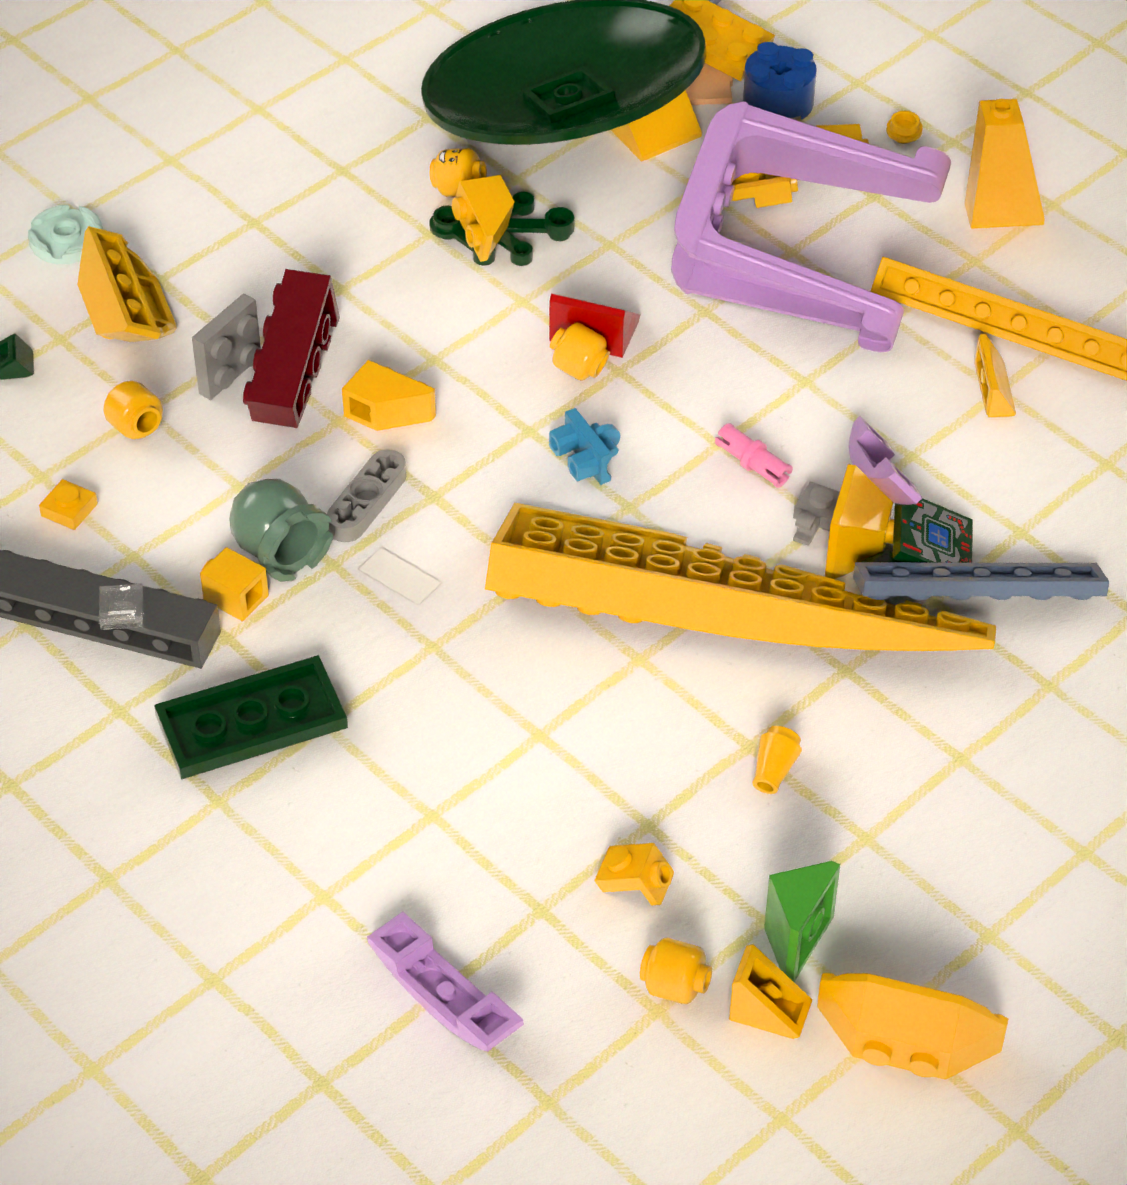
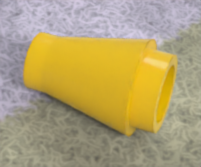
[752,726,802,794]

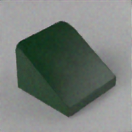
[0,333,34,380]

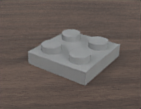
[192,293,261,400]

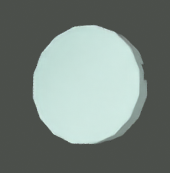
[28,205,103,264]

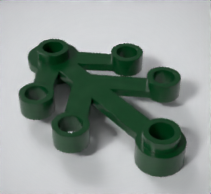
[429,191,575,266]

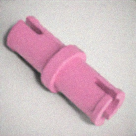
[715,423,793,488]

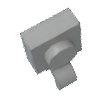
[793,481,840,546]

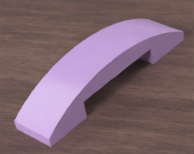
[849,416,922,505]
[367,912,524,1052]

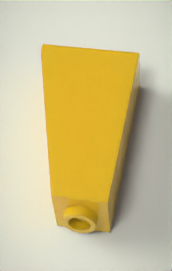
[965,99,1045,229]

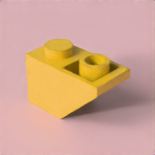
[452,175,514,262]
[342,360,436,431]

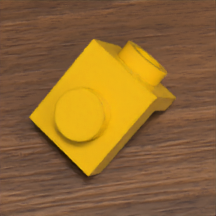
[594,843,674,906]

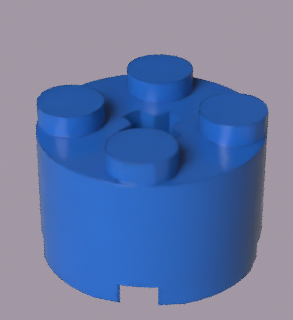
[743,42,817,120]

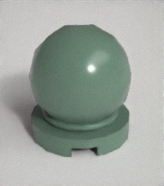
[229,479,333,582]

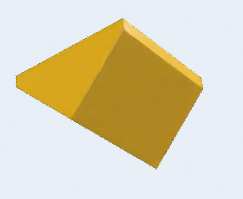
[611,90,702,162]

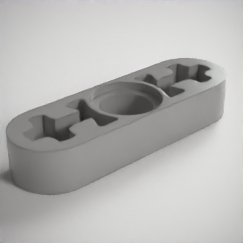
[327,450,406,542]

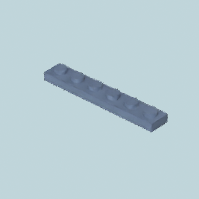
[853,562,1109,600]

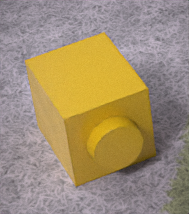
[200,547,269,622]

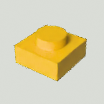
[39,479,98,530]

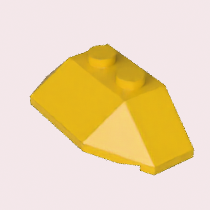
[77,226,177,342]
[817,973,1009,1080]

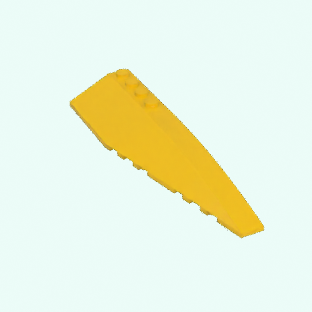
[485,503,996,651]

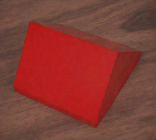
[549,293,641,358]

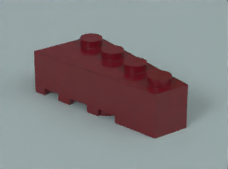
[243,269,340,428]

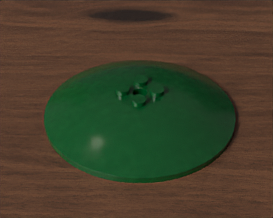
[421,0,706,145]

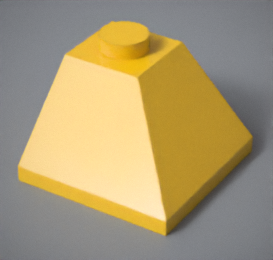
[825,464,894,579]

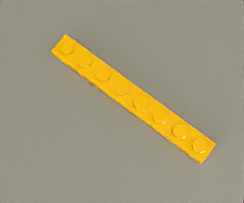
[870,257,1127,381]

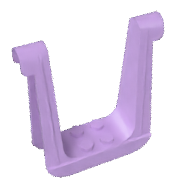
[671,101,951,352]

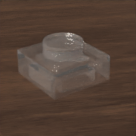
[99,584,144,630]

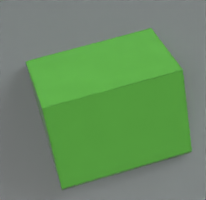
[764,861,840,982]

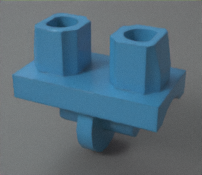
[549,408,621,485]

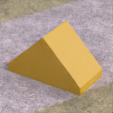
[729,944,813,1039]

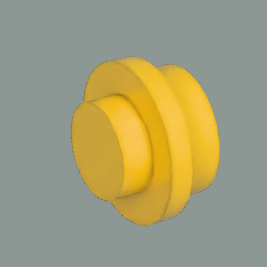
[886,111,923,144]

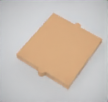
[686,63,733,105]

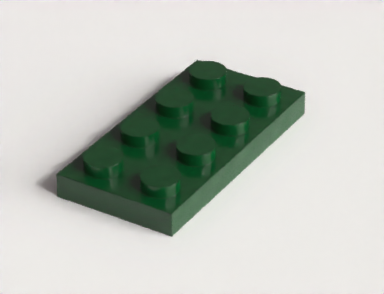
[154,655,348,780]

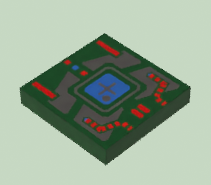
[893,498,973,563]

